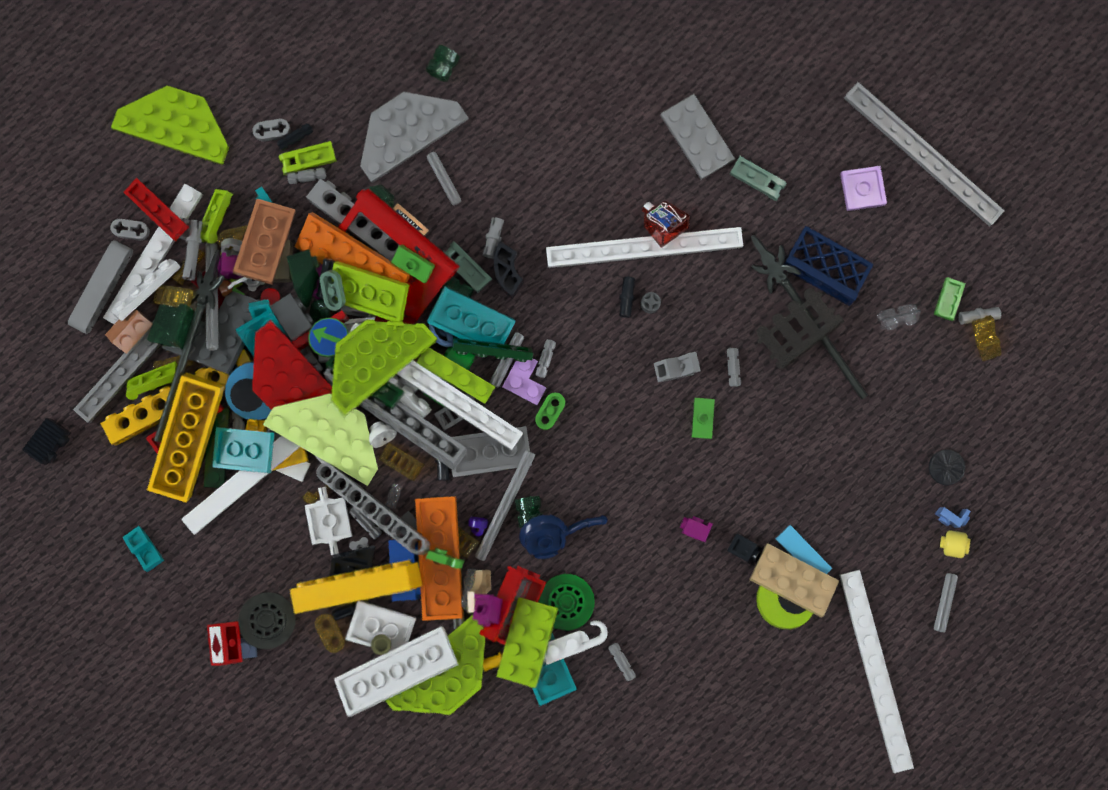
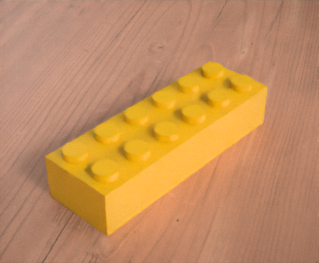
[147,373,226,502]
[290,560,423,614]

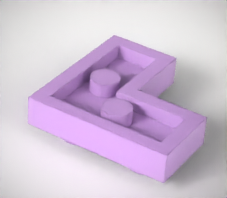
[502,359,546,405]

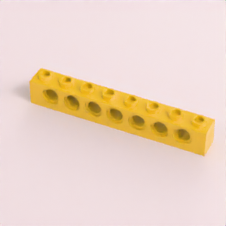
[101,349,253,446]

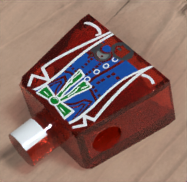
[642,201,690,248]

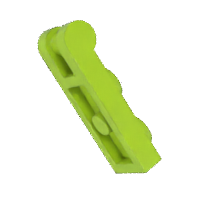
[279,141,337,175]
[200,189,233,244]
[126,361,178,400]

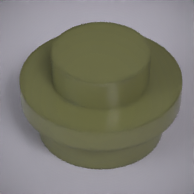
[371,634,391,655]

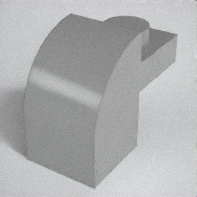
[654,352,701,382]

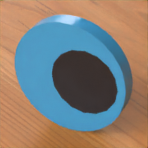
[225,362,271,420]

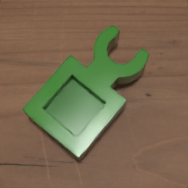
[426,547,464,569]

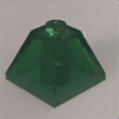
[286,249,320,308]

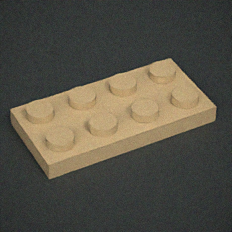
[749,543,839,617]

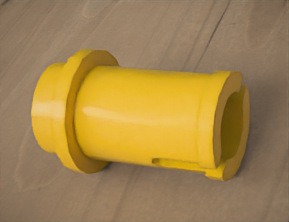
[483,652,503,672]

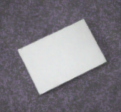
[345,600,416,652]

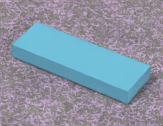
[775,525,832,574]

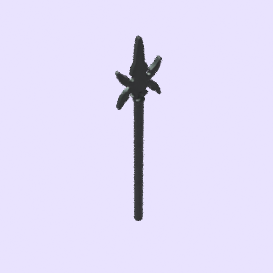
[751,235,868,400]
[154,250,225,442]

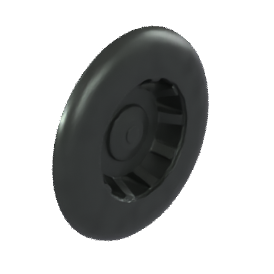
[238,593,295,649]

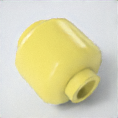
[940,530,971,558]

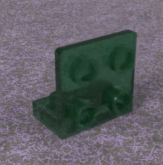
[147,303,195,350]

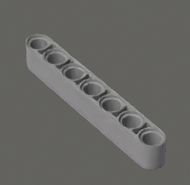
[316,463,430,555]

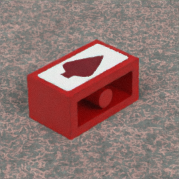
[207,621,243,666]

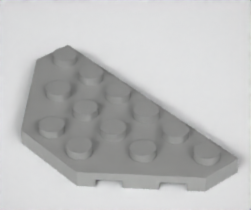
[360,92,468,183]

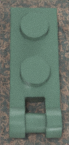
[730,156,787,201]
[443,241,492,293]

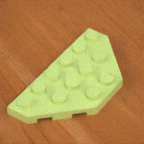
[263,393,378,486]

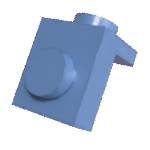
[935,507,971,528]

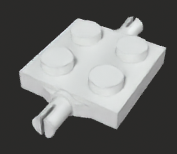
[305,487,353,555]

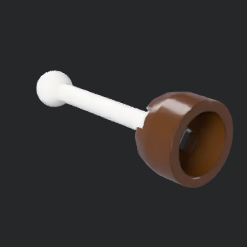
[218,277,250,297]

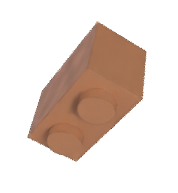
[105,309,153,354]

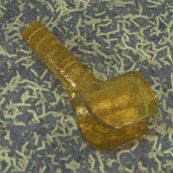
[303,485,330,504]

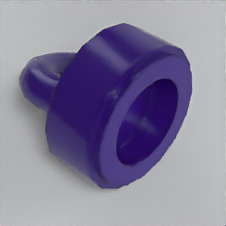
[468,517,488,537]

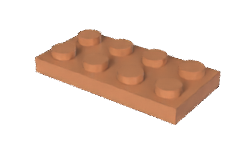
[233,199,296,285]

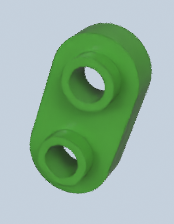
[535,393,565,430]

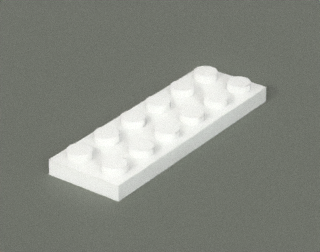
[334,626,458,717]

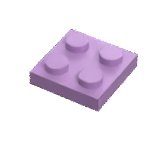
[840,166,887,211]

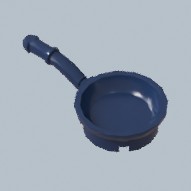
[519,515,608,559]

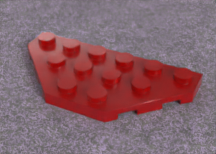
[252,320,332,410]

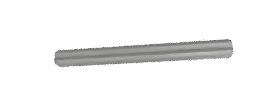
[205,243,219,351]
[475,450,535,561]

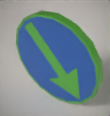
[308,318,348,357]

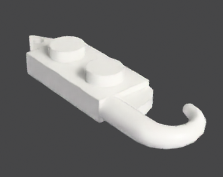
[544,621,608,664]

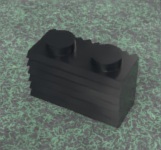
[22,418,71,465]

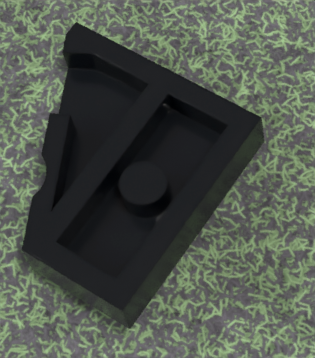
[329,546,375,576]

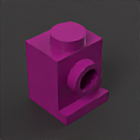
[218,252,243,280]
[680,516,712,542]
[472,594,503,627]

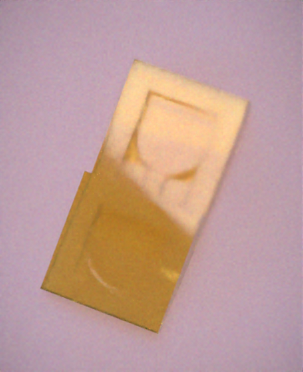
[972,315,1001,361]

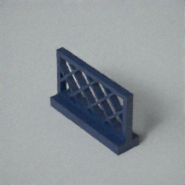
[783,226,874,306]

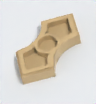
[467,570,491,612]

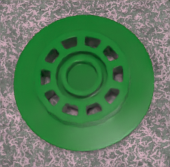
[539,574,595,630]

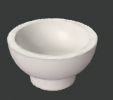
[369,421,397,448]

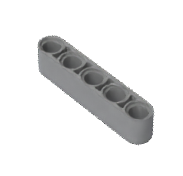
[68,240,133,334]

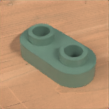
[320,270,346,311]

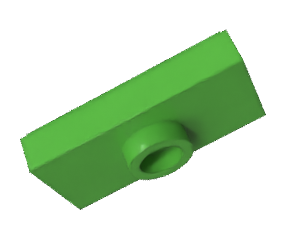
[391,244,435,283]
[934,277,966,321]
[691,398,715,439]

